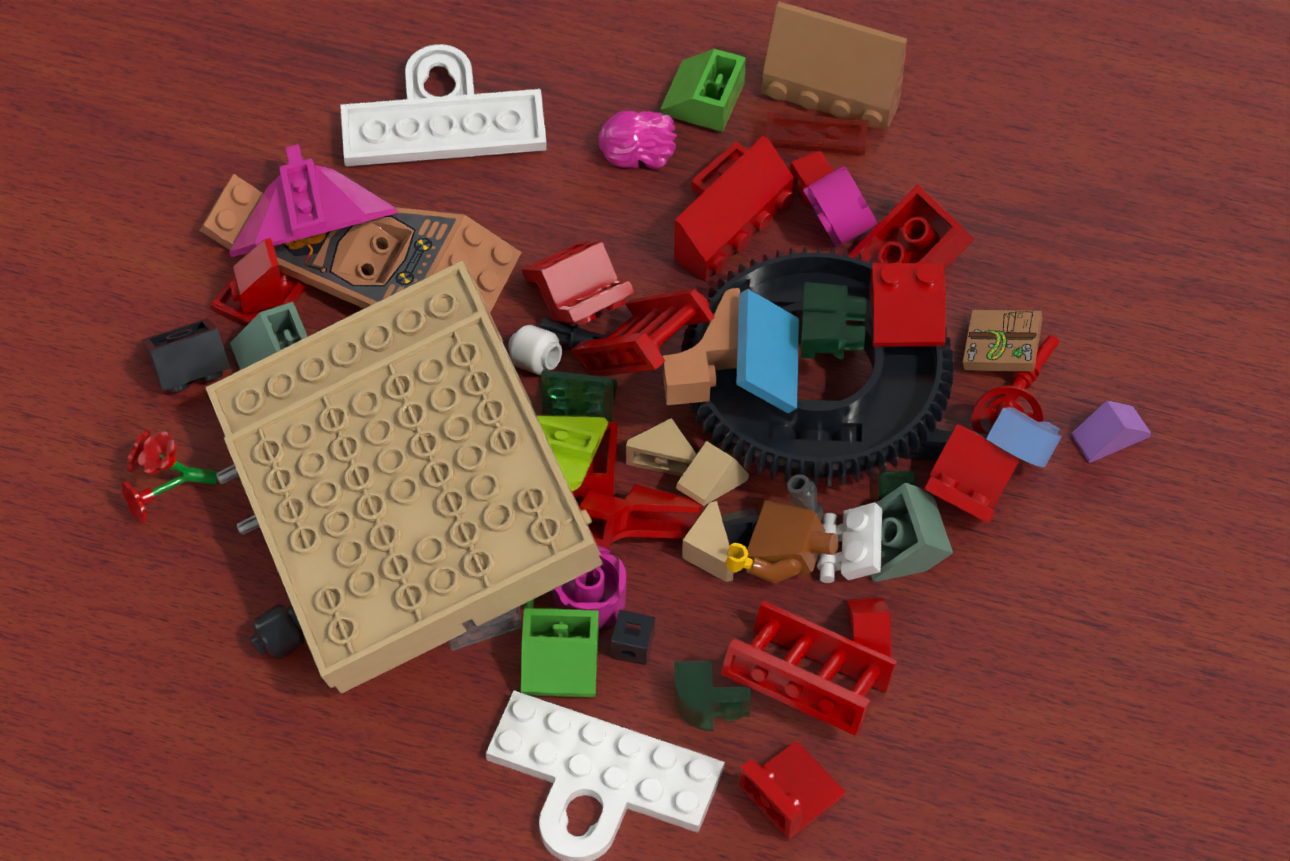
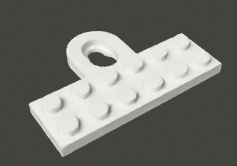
[341,44,547,166]
[486,691,724,861]

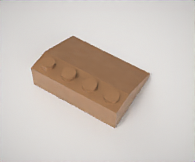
[762,1,907,131]

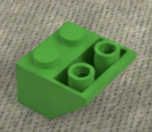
[660,49,746,132]
[521,608,599,698]

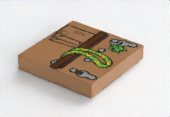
[963,310,1043,371]

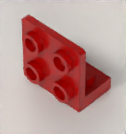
[923,424,1020,524]
[739,741,845,840]

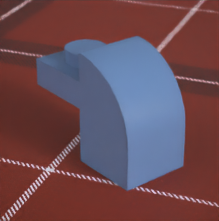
[986,408,1062,467]

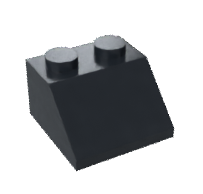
[141,318,230,392]

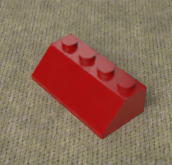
[674,135,794,282]

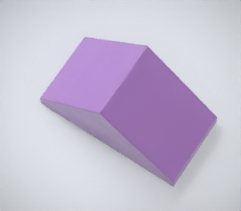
[1071,401,1151,463]

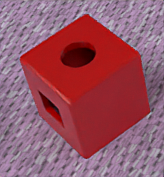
[790,150,834,205]

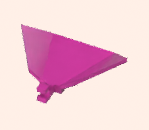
[229,144,397,257]

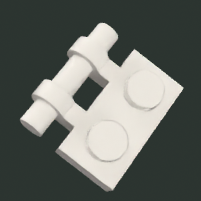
[817,502,882,583]

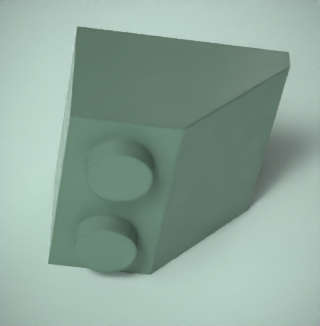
[871,483,953,582]

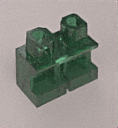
[800,282,866,359]

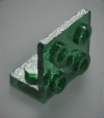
[541,370,618,422]

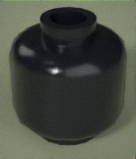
[250,604,305,659]

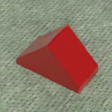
[846,597,892,658]

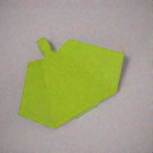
[536,415,608,492]

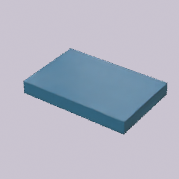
[736,289,799,413]

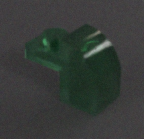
[674,661,751,731]

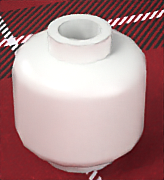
[508,325,562,375]

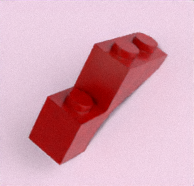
[579,484,703,548]

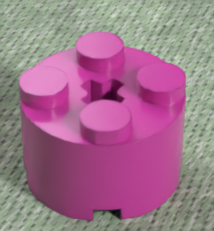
[803,165,878,247]
[553,546,626,629]

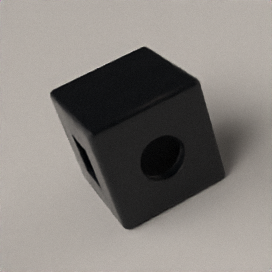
[611,610,655,665]

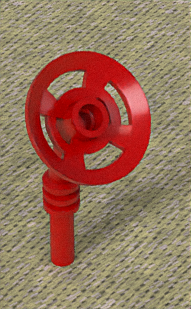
[971,335,1059,434]

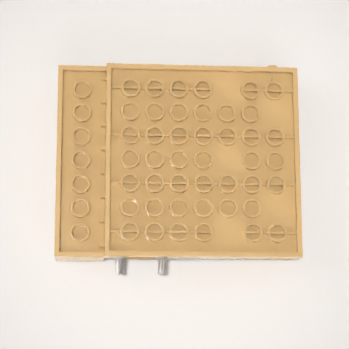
[206,260,603,694]

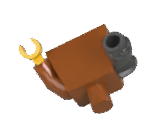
[725,475,838,583]

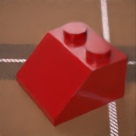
[870,263,946,347]

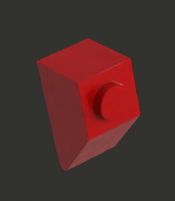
[229,238,284,314]

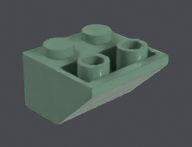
[230,302,308,370]

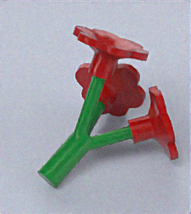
[122,430,217,524]

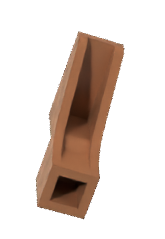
[662,288,740,405]

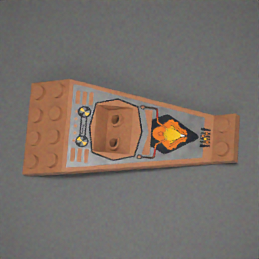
[199,174,522,312]

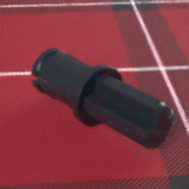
[539,318,609,351]

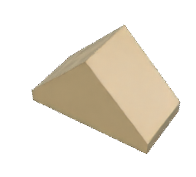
[626,418,697,477]
[676,441,749,506]
[682,501,734,582]

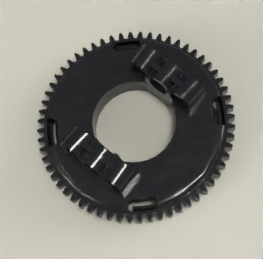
[681,246,954,486]

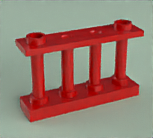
[572,289,715,378]
[721,601,897,736]

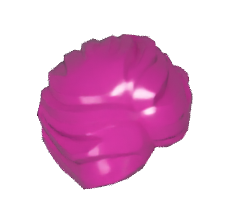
[598,111,677,170]

